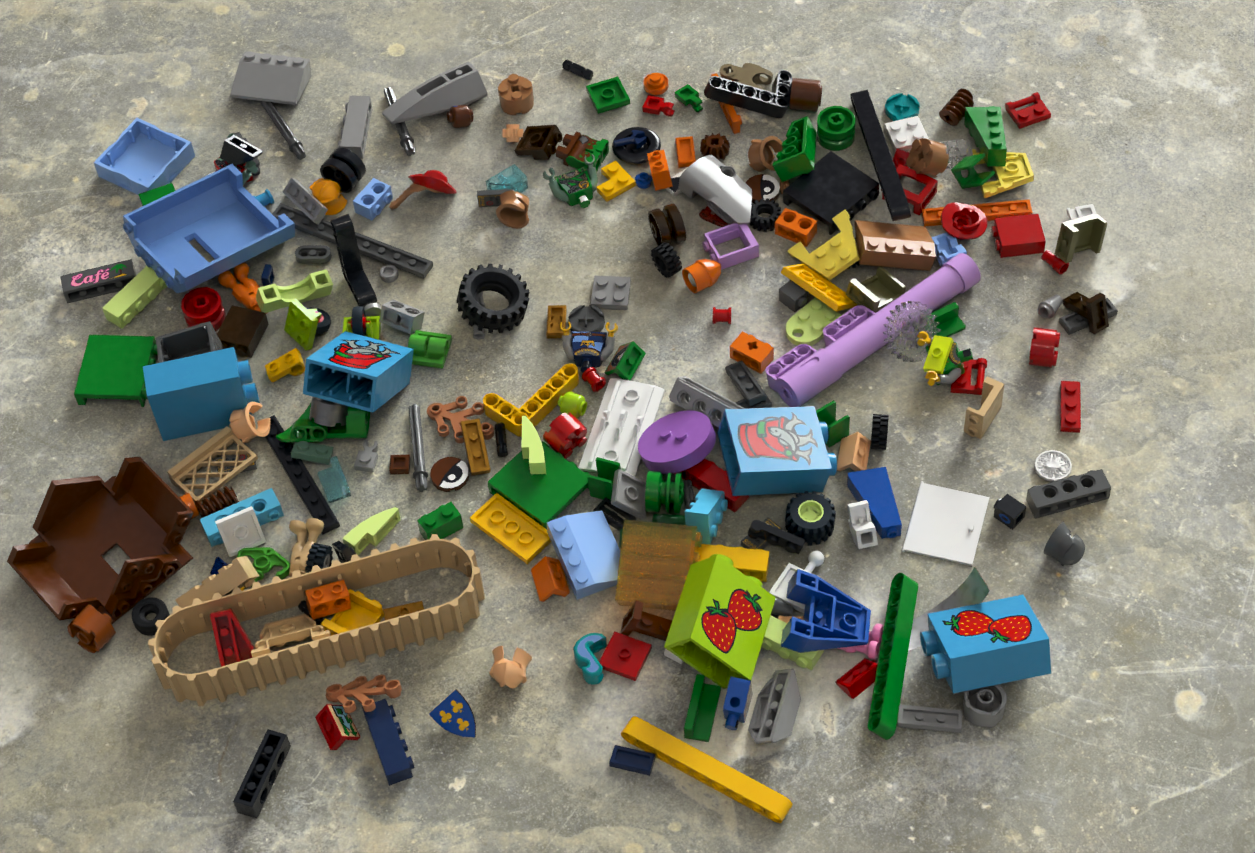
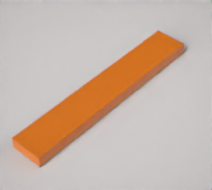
[922,199,1033,227]

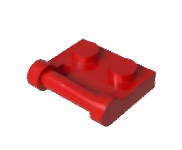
[1005,92,1051,129]
[950,358,987,395]

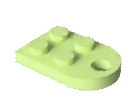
[786,297,842,346]

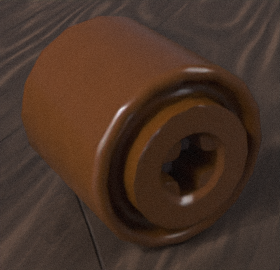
[790,78,822,112]

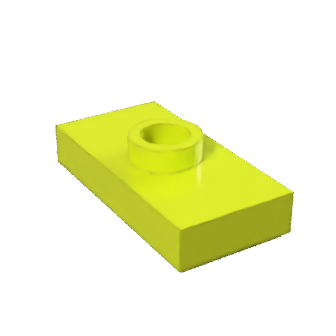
[923,335,954,374]

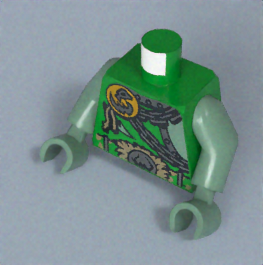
[543,154,598,208]

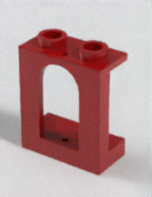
[881,164,938,216]

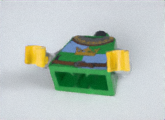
[917,331,973,386]

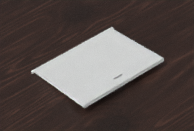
[902,481,989,566]

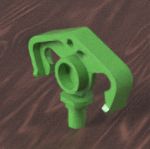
[237,547,290,587]

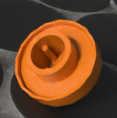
[643,73,669,95]

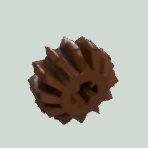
[700,133,730,160]

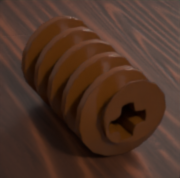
[939,89,974,126]
[195,486,239,518]

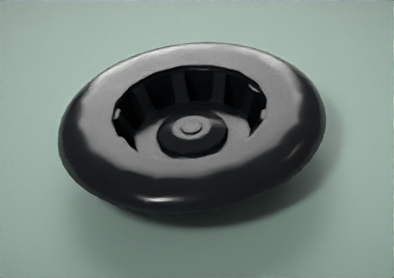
[612,127,661,164]

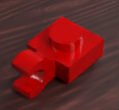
[642,95,675,117]

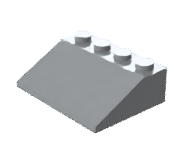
[230,52,312,105]

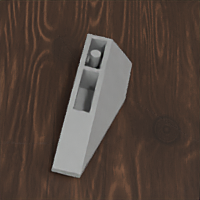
[382,61,488,124]

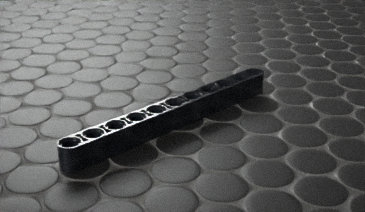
[850,89,911,221]

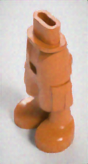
[218,262,268,314]

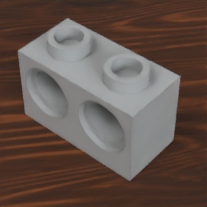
[379,300,425,334]

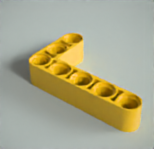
[483,363,579,437]

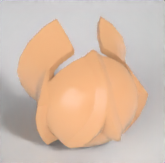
[229,402,271,443]
[489,646,532,689]

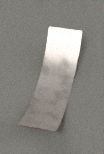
[908,567,990,651]

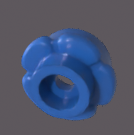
[635,172,652,189]

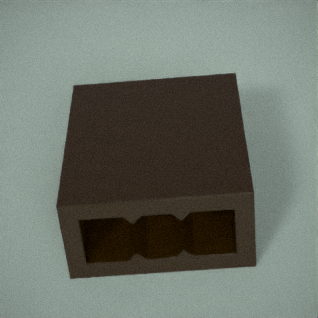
[217,305,269,358]

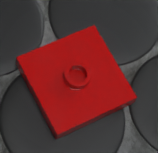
[599,631,652,681]

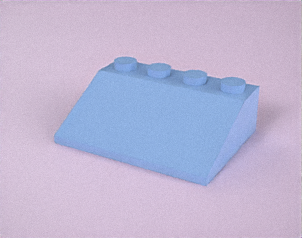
[547,510,632,600]

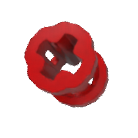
[713,307,732,324]
[582,367,606,392]

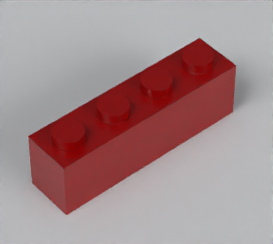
[674,458,749,513]

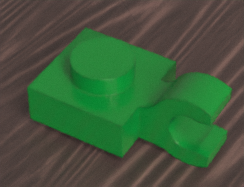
[675,84,703,112]

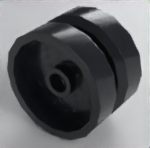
[320,148,366,193]

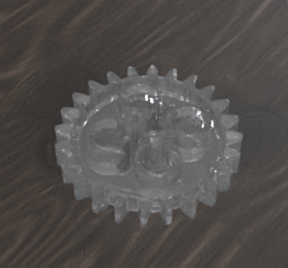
[883,301,941,362]

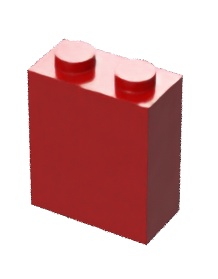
[991,214,1046,258]

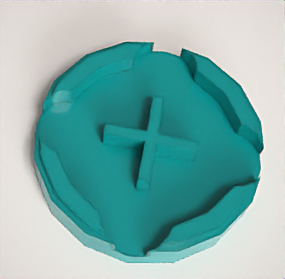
[885,93,920,121]

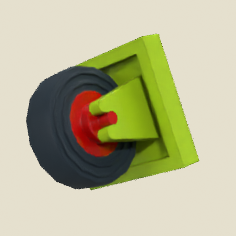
[284,299,331,351]
[342,306,381,340]

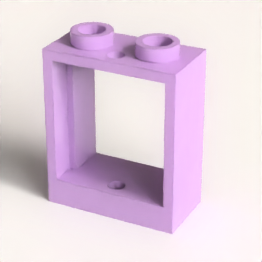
[702,223,759,270]

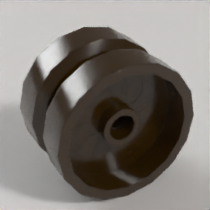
[648,203,686,245]

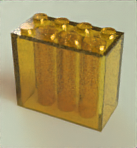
[615,520,703,611]

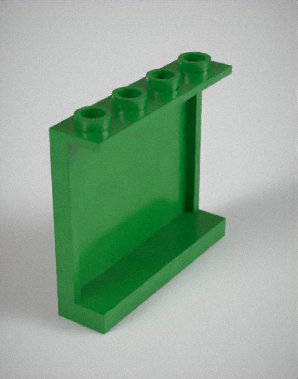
[74,335,158,407]
[488,441,590,529]

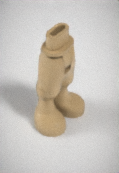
[289,518,324,577]

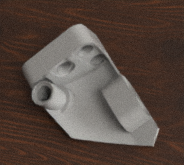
[678,155,752,225]

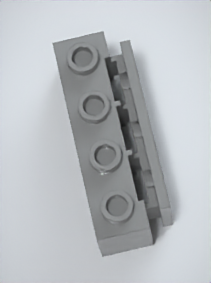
[669,376,745,428]

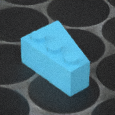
[684,488,728,545]

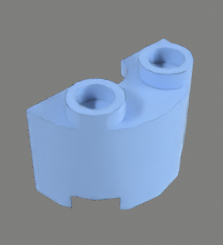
[931,232,967,266]

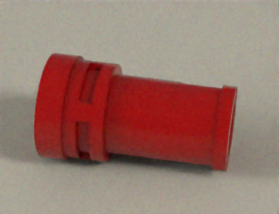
[1041,250,1069,275]

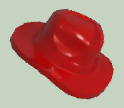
[941,202,987,240]

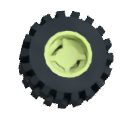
[785,491,836,546]

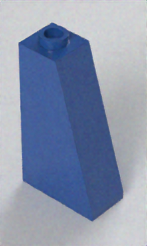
[847,467,902,539]

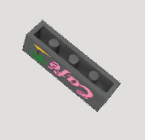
[60,259,136,304]

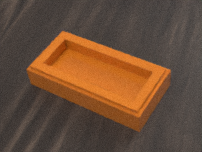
[675,136,696,168]

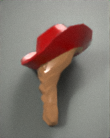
[389,170,457,210]

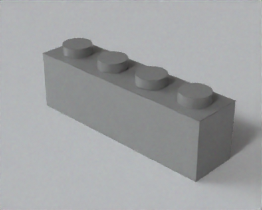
[338,96,372,159]

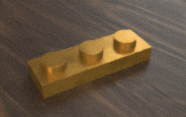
[460,418,490,476]

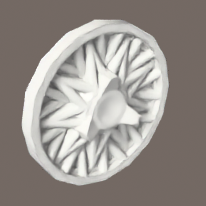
[1035,450,1072,482]

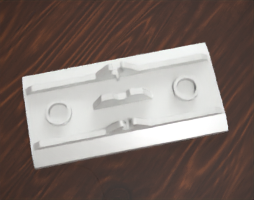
[578,378,665,477]

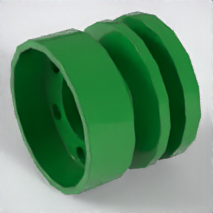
[645,471,684,514]

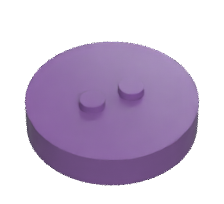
[638,410,716,474]

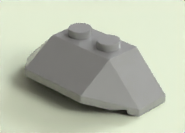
[748,668,801,744]

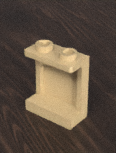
[964,377,1004,439]

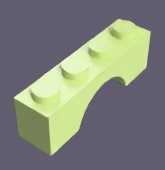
[256,269,333,313]

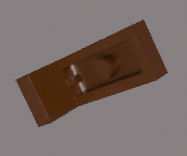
[621,600,672,641]

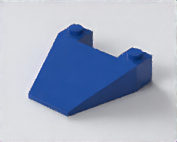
[781,569,871,653]

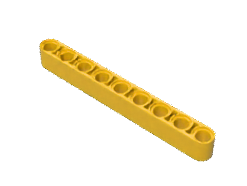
[621,716,793,823]

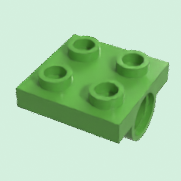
[408,330,452,369]

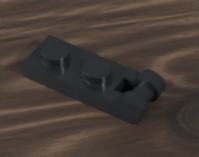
[748,520,805,554]

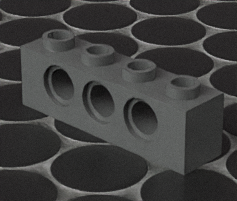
[1026,469,1111,519]

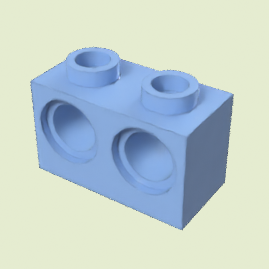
[353,178,393,221]

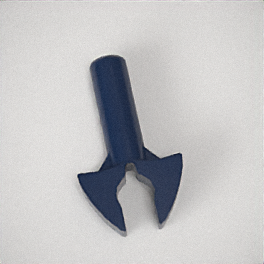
[613,130,647,149]

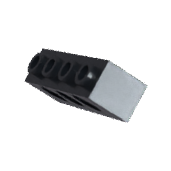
[233,729,291,819]

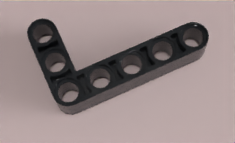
[704,70,792,118]
[330,214,377,307]

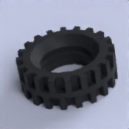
[456,264,530,333]

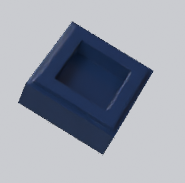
[261,264,275,286]

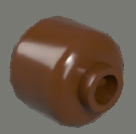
[447,105,473,128]

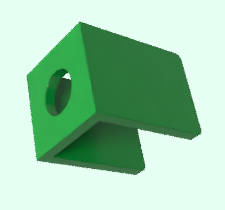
[951,153,995,189]
[816,400,850,448]
[587,457,621,500]

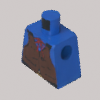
[723,676,753,730]

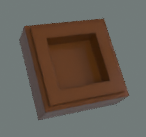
[389,455,410,475]

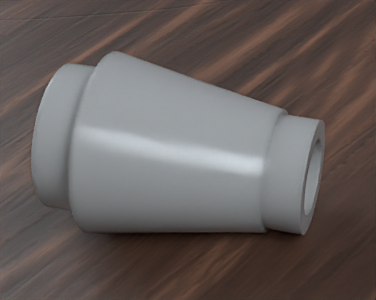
[1037,294,1063,319]

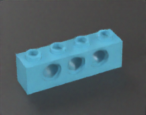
[199,488,284,547]

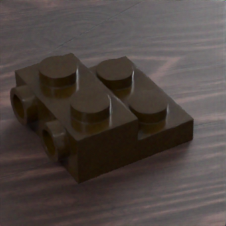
[514,125,562,160]

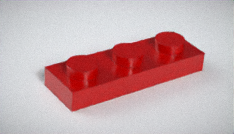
[1060,381,1081,433]

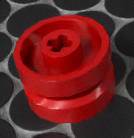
[181,287,226,331]

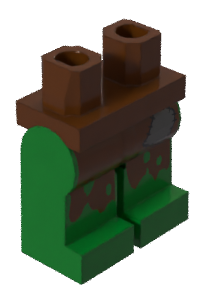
[556,131,609,172]

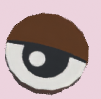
[746,174,780,203]
[430,457,469,492]

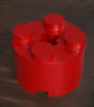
[1029,327,1061,368]
[543,412,587,459]

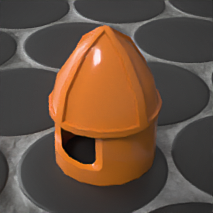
[682,259,721,293]

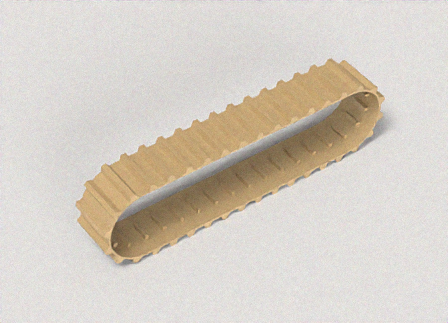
[148,534,485,706]

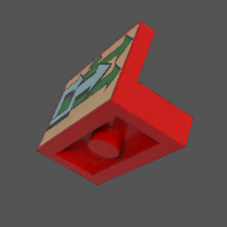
[315,704,360,750]

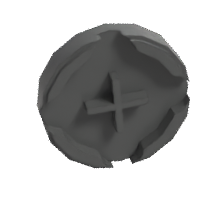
[568,305,605,332]

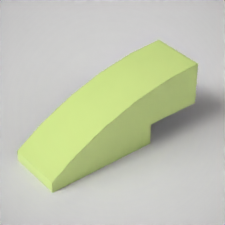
[521,416,546,474]
[342,507,401,555]

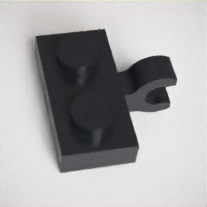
[332,540,356,563]

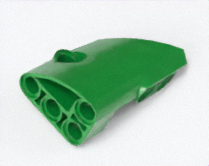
[276,403,370,442]

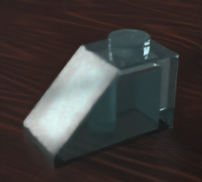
[486,164,528,193]

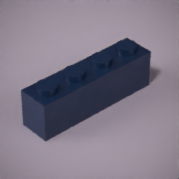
[362,698,415,786]

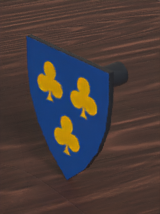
[429,689,476,737]

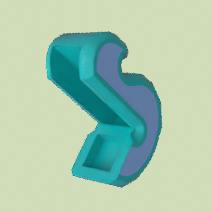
[573,633,607,685]

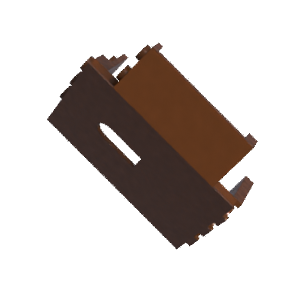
[7,456,194,624]

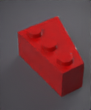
[210,608,255,667]

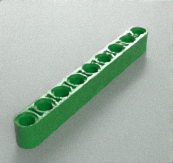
[868,573,918,740]

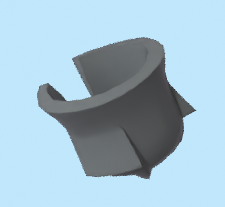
[1044,521,1085,566]

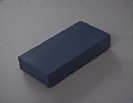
[609,745,656,776]

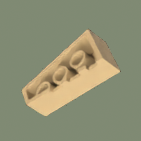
[175,556,259,608]

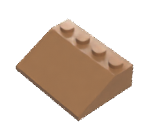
[854,220,936,271]

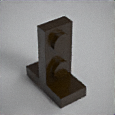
[1063,292,1109,334]

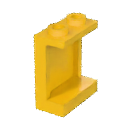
[321,589,384,636]

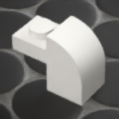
[847,500,878,549]

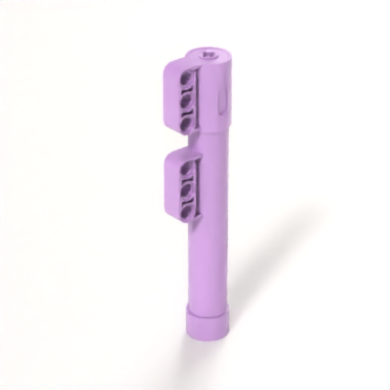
[765,253,981,407]

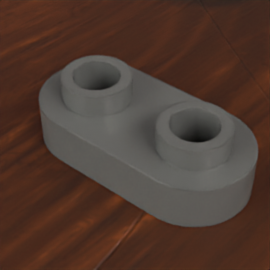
[295,245,332,264]

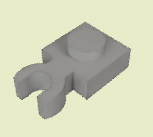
[354,440,378,472]

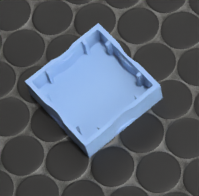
[94,118,195,195]

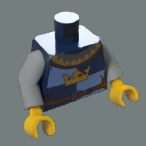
[560,321,618,373]

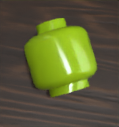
[558,391,587,418]

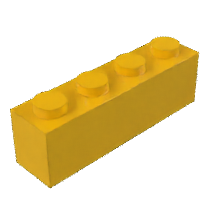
[687,543,770,582]

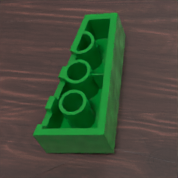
[964,106,1007,167]
[772,116,817,182]

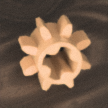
[502,124,523,142]

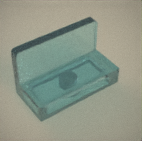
[318,456,351,503]

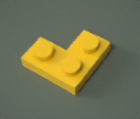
[597,160,636,202]

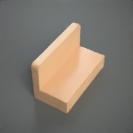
[837,432,871,472]

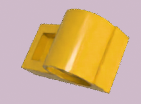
[265,348,305,383]

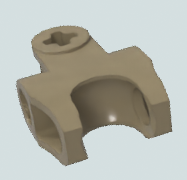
[720,63,773,90]

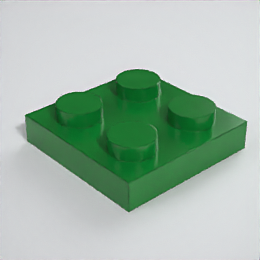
[586,76,630,114]

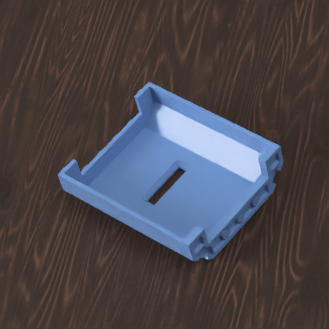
[123,164,295,293]

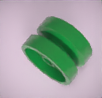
[817,106,856,151]

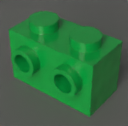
[417,502,463,540]

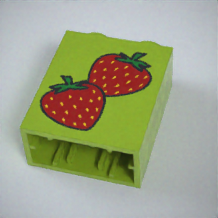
[664,554,776,689]

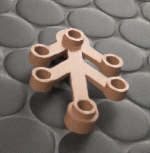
[427,396,494,443]
[325,675,402,713]

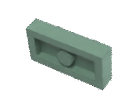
[291,441,334,465]

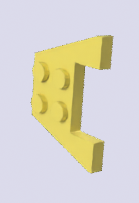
[969,149,1034,198]
[787,209,860,281]

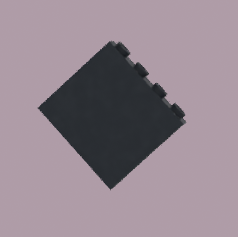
[783,151,879,235]

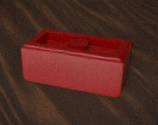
[835,658,878,699]

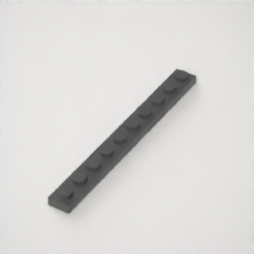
[272,203,433,279]

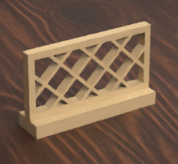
[167,426,258,502]

